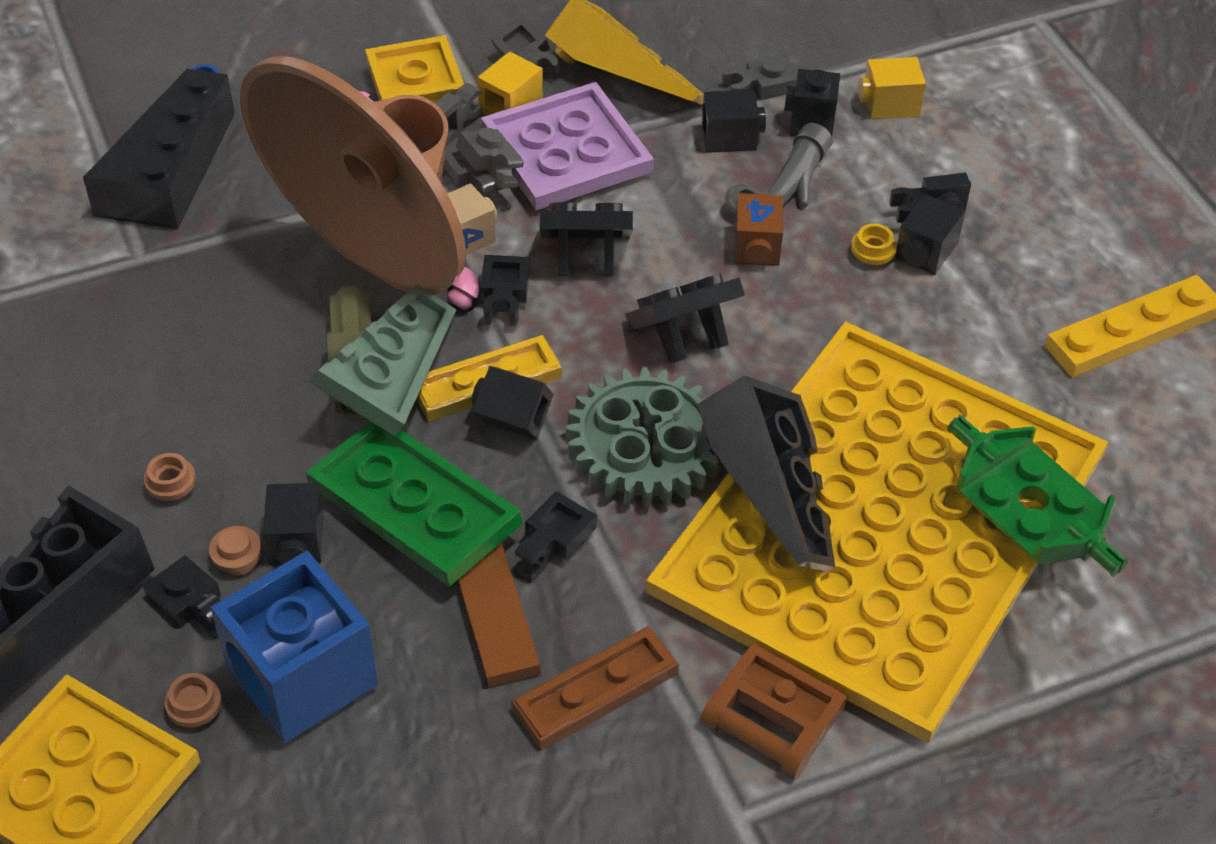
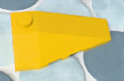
[545,0,703,105]

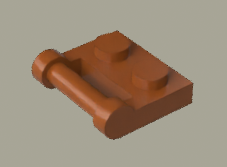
[699,643,847,779]

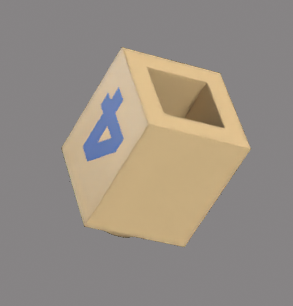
[447,183,498,255]

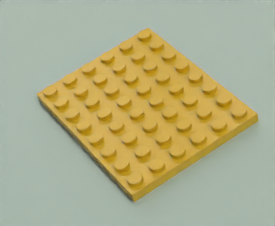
[646,321,1109,744]

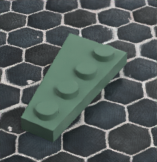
[309,284,456,436]

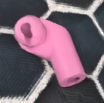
[447,267,480,310]

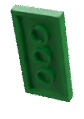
[305,422,523,587]

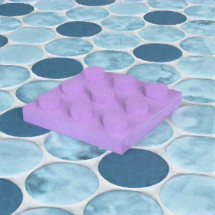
[481,82,654,211]

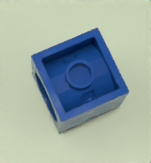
[211,550,378,744]

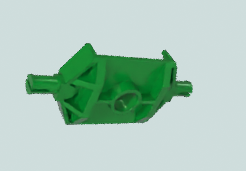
[947,415,1128,577]

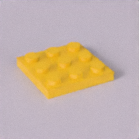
[0,674,201,844]

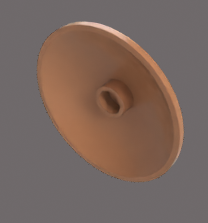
[240,56,466,295]

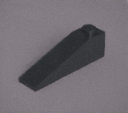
[697,375,835,572]

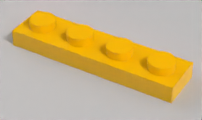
[1044,275,1216,378]

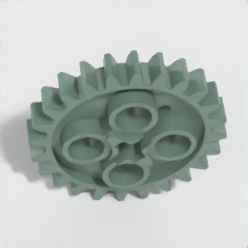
[566,367,721,507]

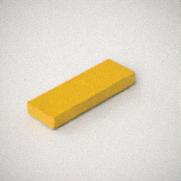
[416,335,562,422]

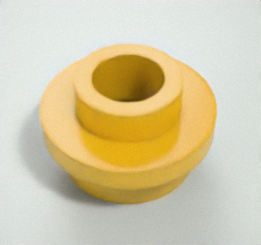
[851,223,897,265]

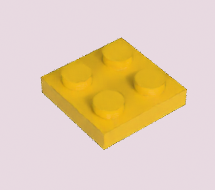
[365,35,464,103]

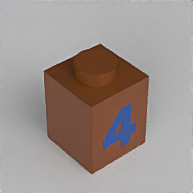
[734,193,783,265]

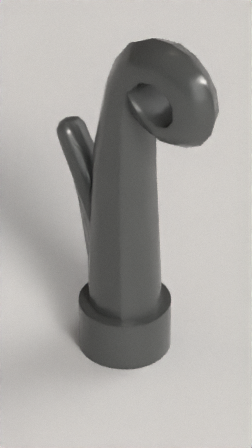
[725,123,833,216]

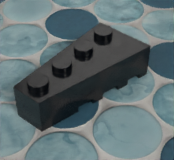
[83,69,235,229]
[0,485,155,705]

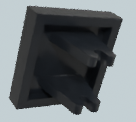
[539,202,633,276]
[625,273,745,363]

